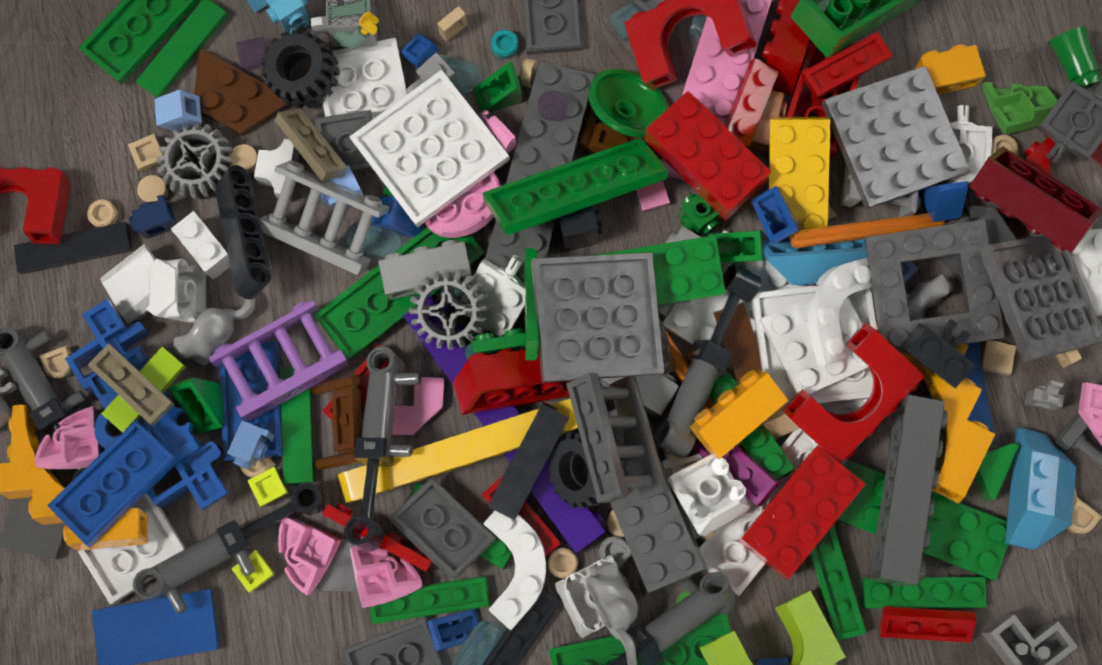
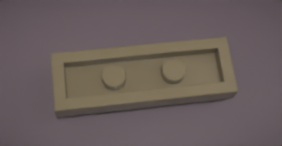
[274,108,348,181]
[88,343,175,426]

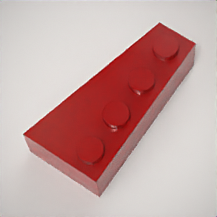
[762,0,810,95]

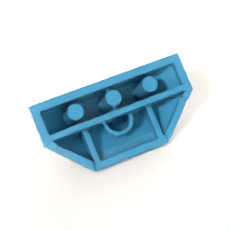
[763,237,867,286]
[1005,427,1076,550]

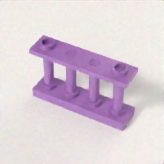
[209,300,350,423]

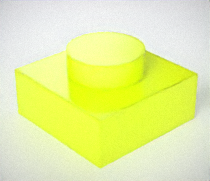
[247,467,289,508]
[232,550,275,593]

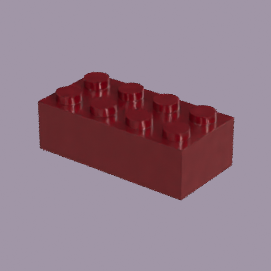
[969,146,1102,253]

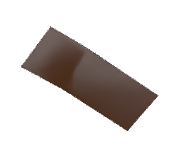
[713,302,762,384]

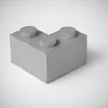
[981,614,1078,665]

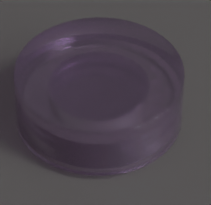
[538,90,567,121]

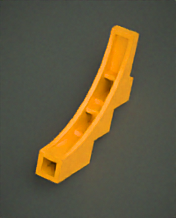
[877,325,995,504]
[0,405,148,551]

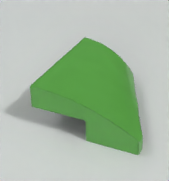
[983,82,1058,135]

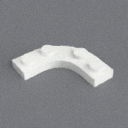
[808,258,872,366]
[484,511,546,630]

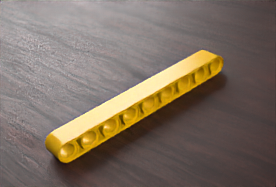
[338,399,578,503]

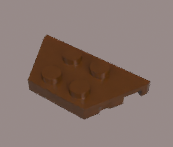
[194,49,291,136]

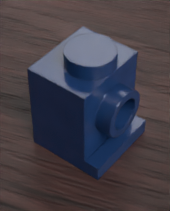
[129,195,177,239]

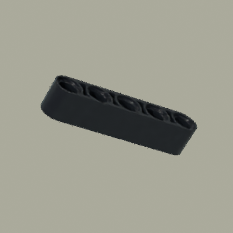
[215,165,271,300]

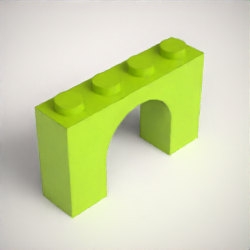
[700,590,846,665]

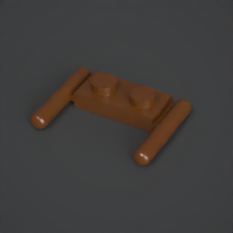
[577,104,662,161]
[310,374,362,470]

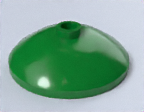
[588,69,669,137]

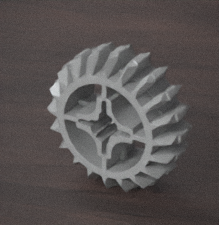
[157,123,235,200]
[409,269,490,350]

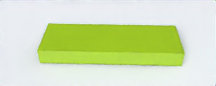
[101,347,186,433]

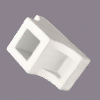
[254,139,299,203]

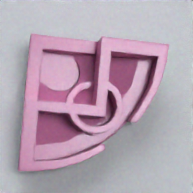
[478,110,516,169]
[35,406,101,469]
[278,516,341,595]
[350,547,423,608]

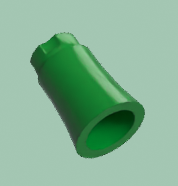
[1048,26,1102,89]

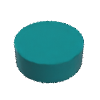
[491,30,519,59]

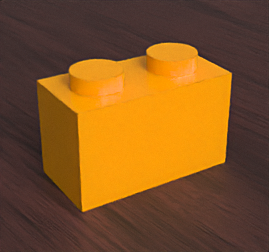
[915,44,985,95]

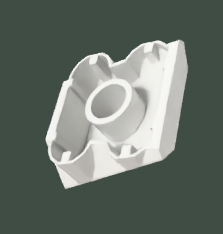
[100,244,156,325]
[145,259,207,324]
[667,454,750,536]
[555,555,627,638]

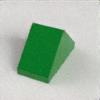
[473,62,523,112]
[708,231,764,263]
[169,378,225,433]
[974,443,1019,502]

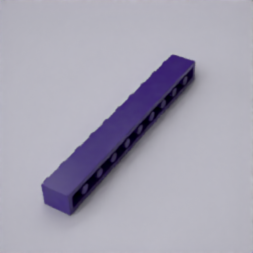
[403,295,606,555]

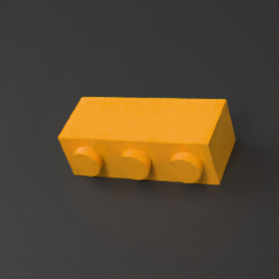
[689,369,788,459]

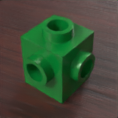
[679,193,720,236]

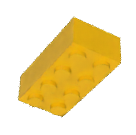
[769,117,830,237]

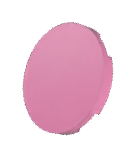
[424,172,501,238]

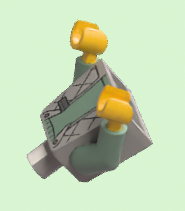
[311,0,379,50]

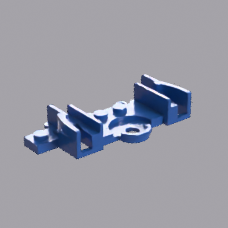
[65,299,229,511]

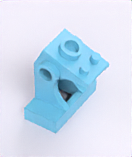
[247,0,311,35]

